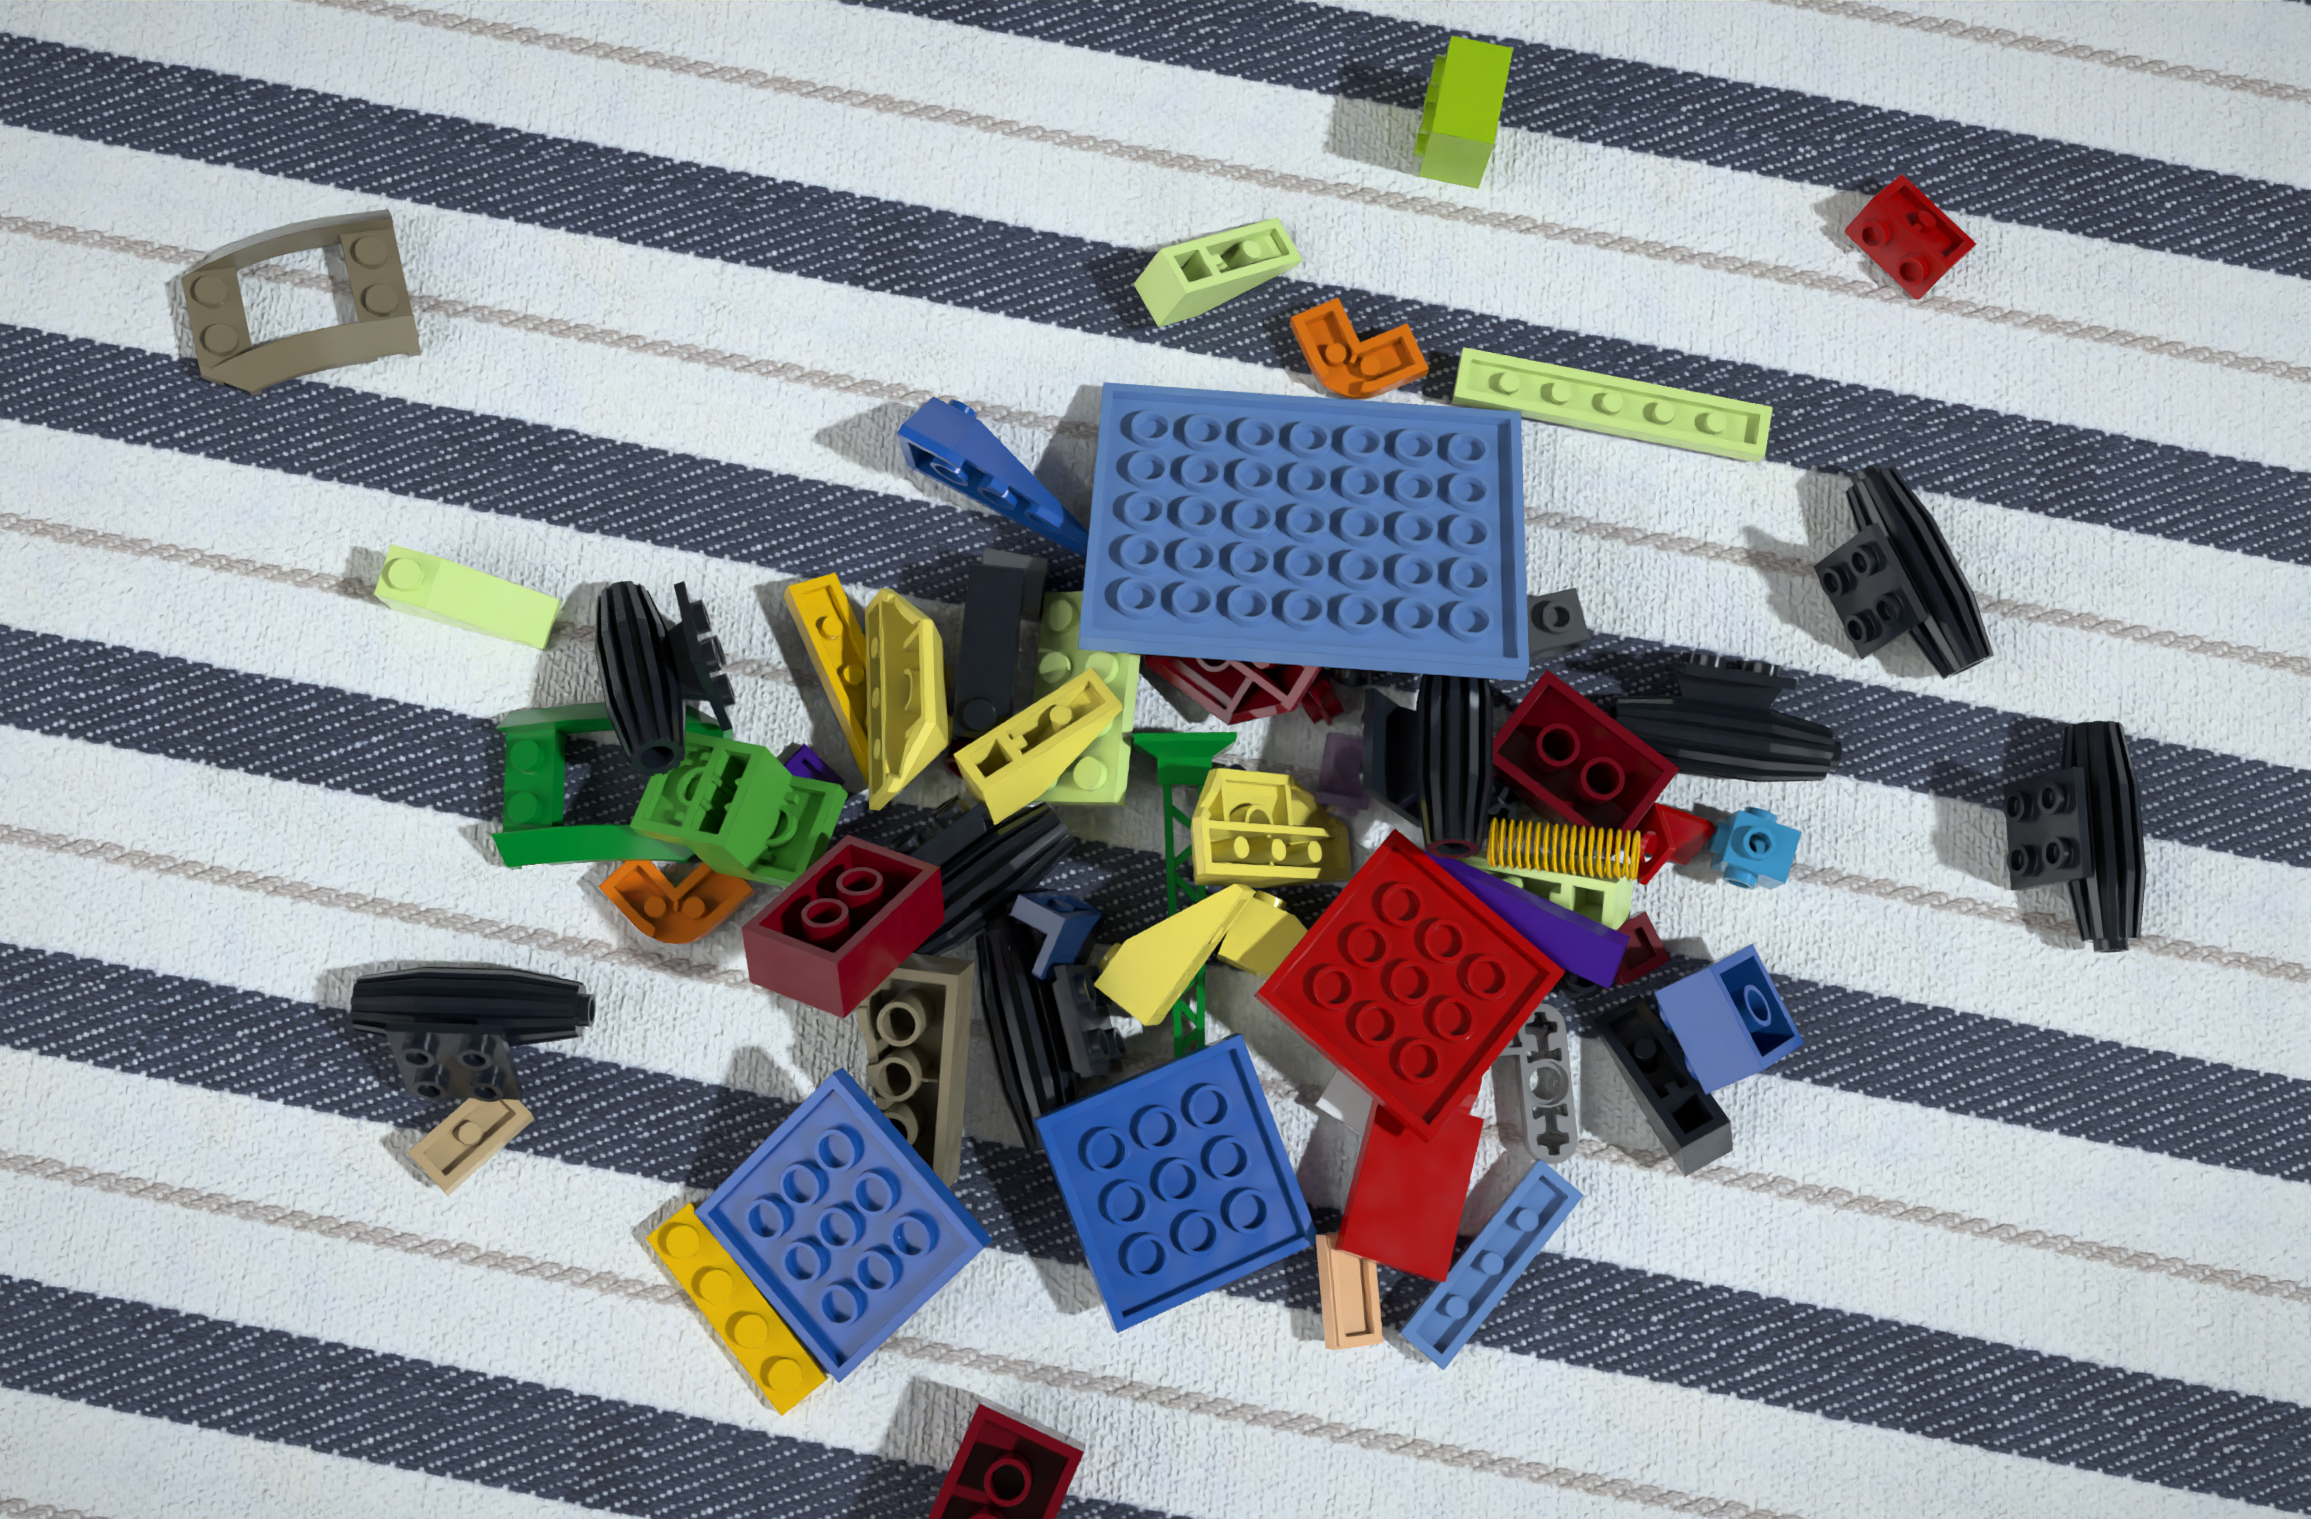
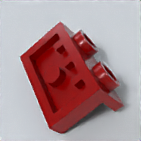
[1845,174,1977,300]

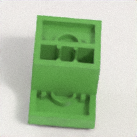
[629,731,848,888]

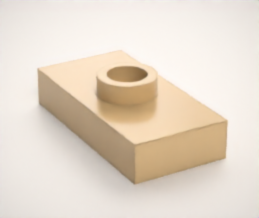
[407,1098,534,1196]

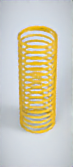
[1487,817,1640,881]

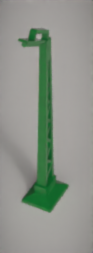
[1131,732,1237,1058]

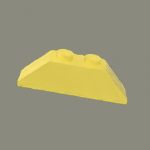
[865,588,953,810]
[1190,768,1352,888]

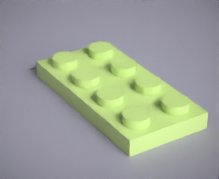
[1029,591,1141,806]

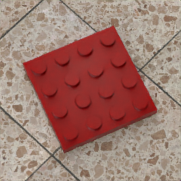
[1254,828,1565,1144]

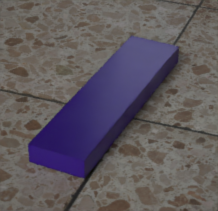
[1424,850,1630,989]

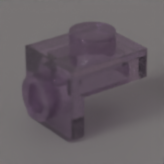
[1314,732,1373,817]

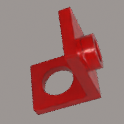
[1629,802,1716,885]

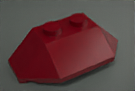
[1143,654,1322,725]

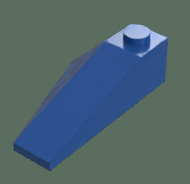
[897,396,1089,559]

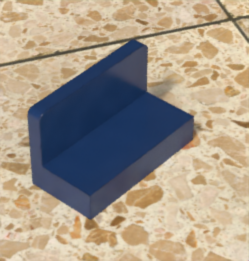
[1010,890,1108,980]

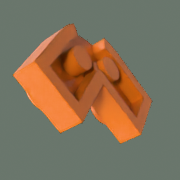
[1290,298,1429,400]
[598,861,756,944]

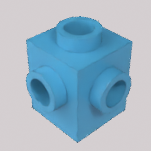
[1707,807,1802,890]

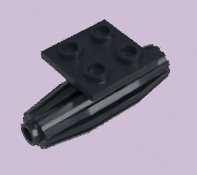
[1813,463,1994,680]
[595,581,737,776]
[1609,652,1842,782]
[1359,674,1493,859]
[2003,721,2146,953]
[887,795,1076,956]
[975,916,1126,1153]
[350,967,596,1102]

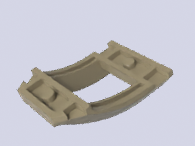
[181,209,421,396]

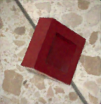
[1615,911,1671,985]

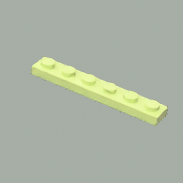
[1452,347,1773,463]

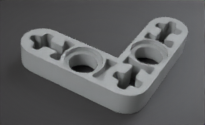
[1498,1003,1578,1164]

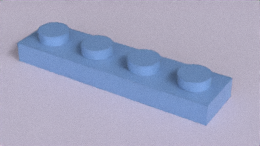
[1398,1159,1584,1370]

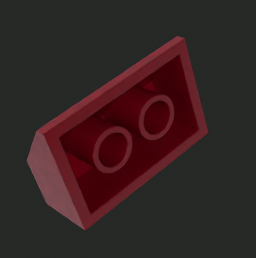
[1493,670,1679,860]

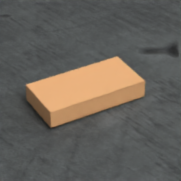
[1315,1232,1383,1350]

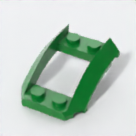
[491,702,733,870]

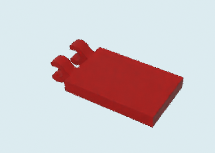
[1334,1078,1484,1283]

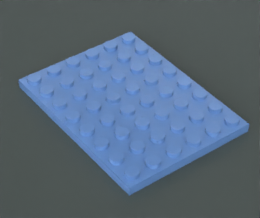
[1079,382,1529,681]

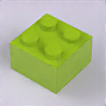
[1413,35,1513,189]

